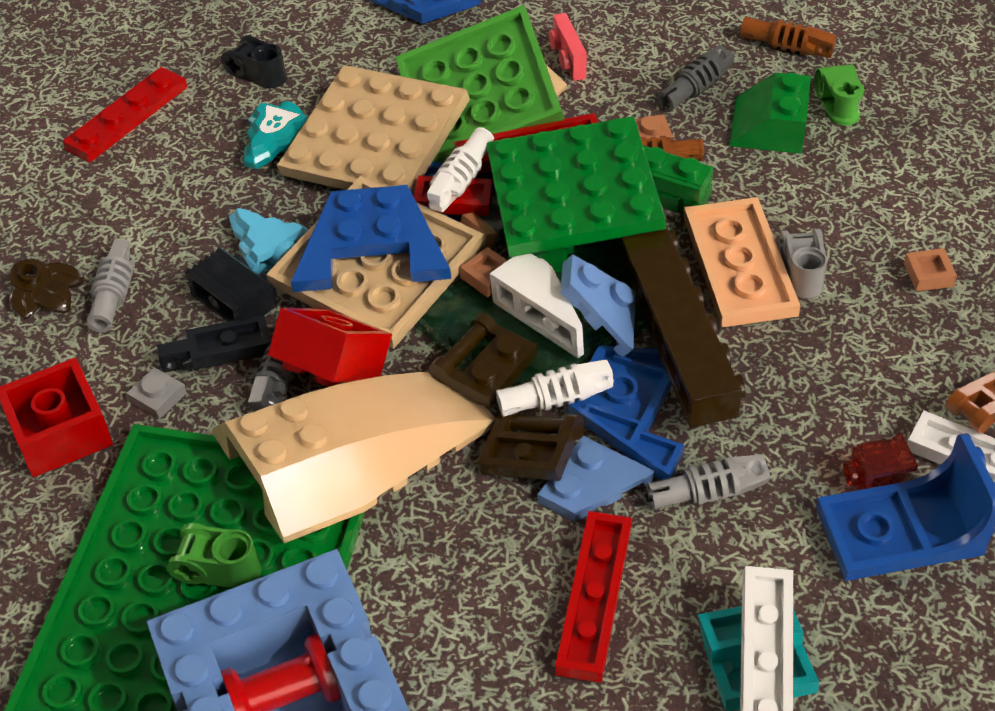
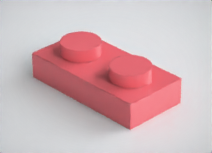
[549,13,587,81]

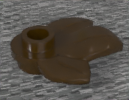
[10,259,84,319]

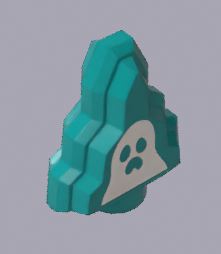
[243,101,308,170]

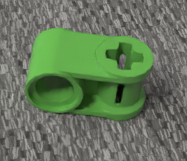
[814,64,865,126]
[166,523,262,588]

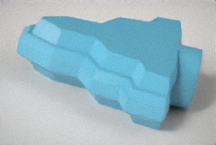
[229,208,309,274]

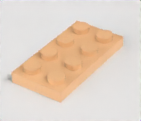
[683,197,800,328]

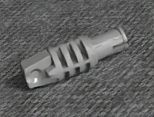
[87,239,135,332]
[646,454,770,510]

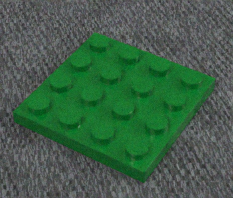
[487,116,666,257]

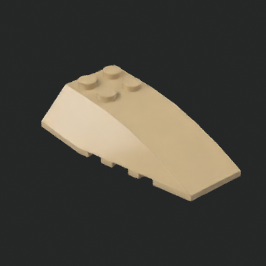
[212,372,496,543]

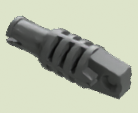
[656,45,735,112]
[248,345,296,412]

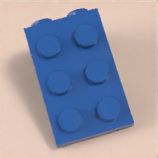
[816,433,995,581]

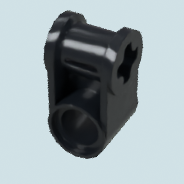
[221,35,287,88]

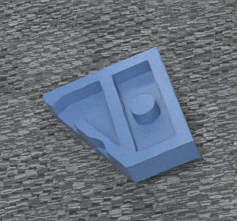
[560,254,636,357]
[537,436,654,522]

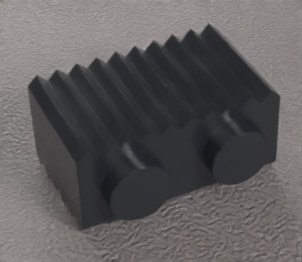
[186,247,277,322]

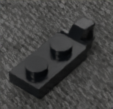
[157,315,271,372]

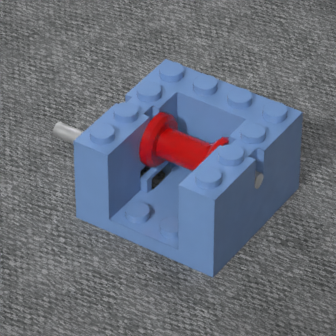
[147,549,410,711]

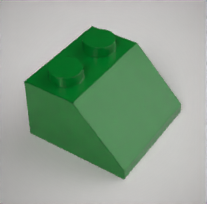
[730,72,811,154]

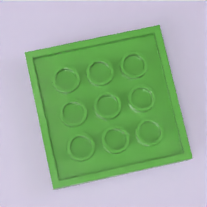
[396,5,565,162]

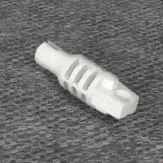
[427,127,494,212]
[496,360,614,417]

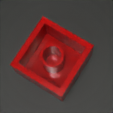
[268,308,392,387]
[0,357,114,478]

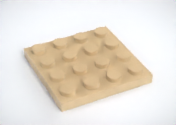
[277,65,470,195]
[266,176,485,349]

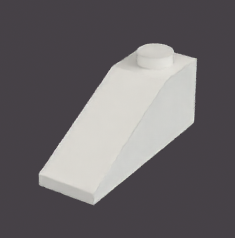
[490,254,584,358]

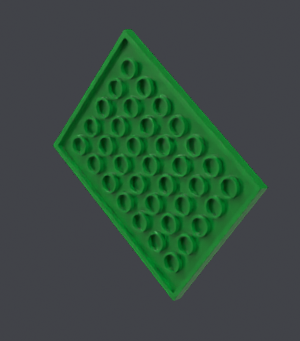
[4,424,366,711]

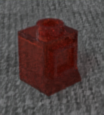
[843,432,918,490]

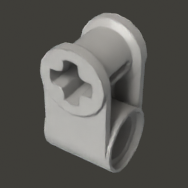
[779,228,827,298]

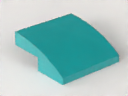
[698,606,819,711]

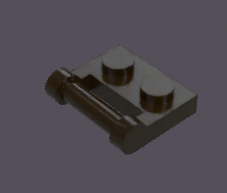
[429,313,538,408]
[477,412,584,481]

